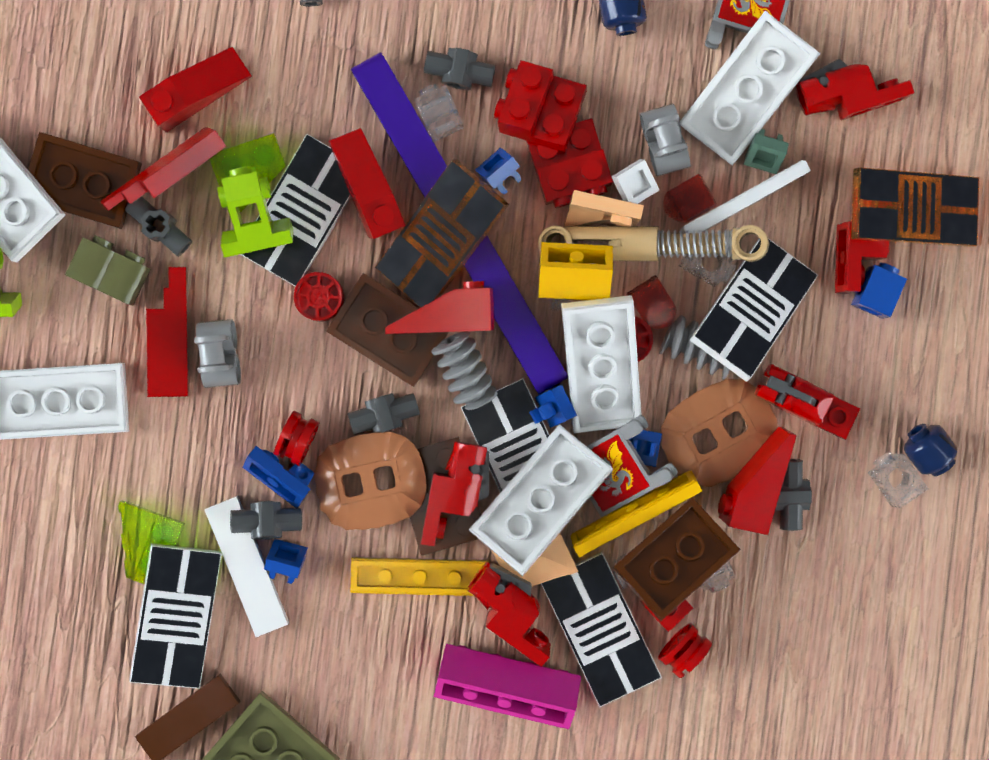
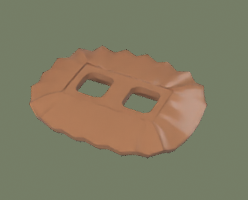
[661,379,778,487]
[313,432,427,530]

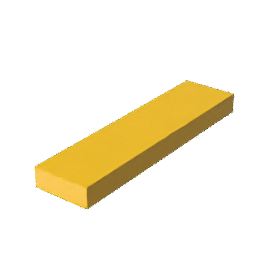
[570,470,702,557]
[350,557,489,596]

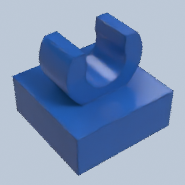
[475,148,521,194]
[529,384,577,428]
[629,430,662,467]
[264,539,308,584]

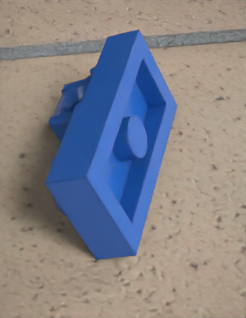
[242,446,315,508]

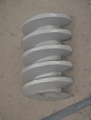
[659,316,730,380]
[431,331,498,410]

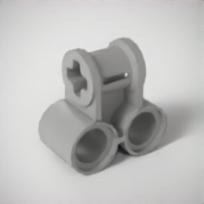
[639,104,691,176]
[194,319,241,388]

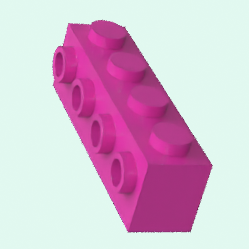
[433,643,581,729]

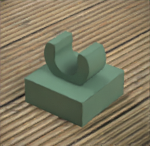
[743,129,789,174]

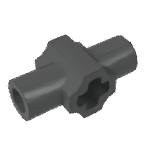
[424,48,496,90]
[125,196,193,257]
[347,393,420,435]
[775,459,812,531]
[230,501,302,540]

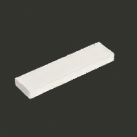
[679,160,811,233]
[204,496,289,637]

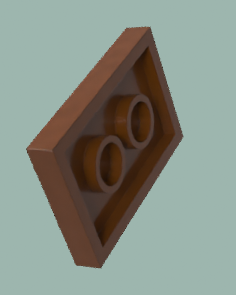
[28,132,142,229]
[326,273,449,387]
[410,437,481,556]
[613,497,741,621]

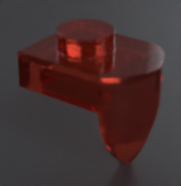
[663,174,717,223]
[627,275,677,329]

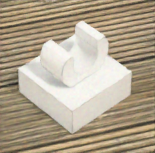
[611,159,660,204]

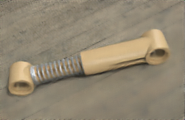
[538,225,769,262]

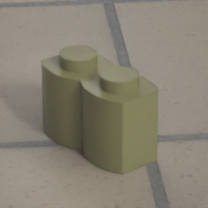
[65,235,151,306]

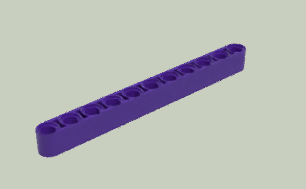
[351,52,568,395]

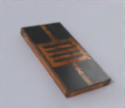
[375,159,509,308]
[851,167,979,247]

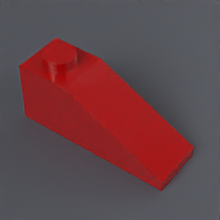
[139,47,252,133]
[328,128,406,239]
[385,281,495,334]
[718,427,797,535]

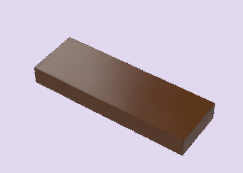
[135,673,240,760]

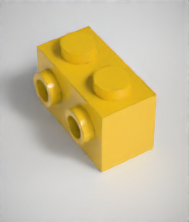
[538,242,613,300]

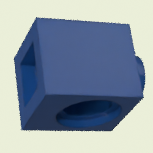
[851,263,907,319]

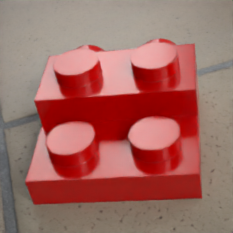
[494,60,587,152]
[526,118,613,208]

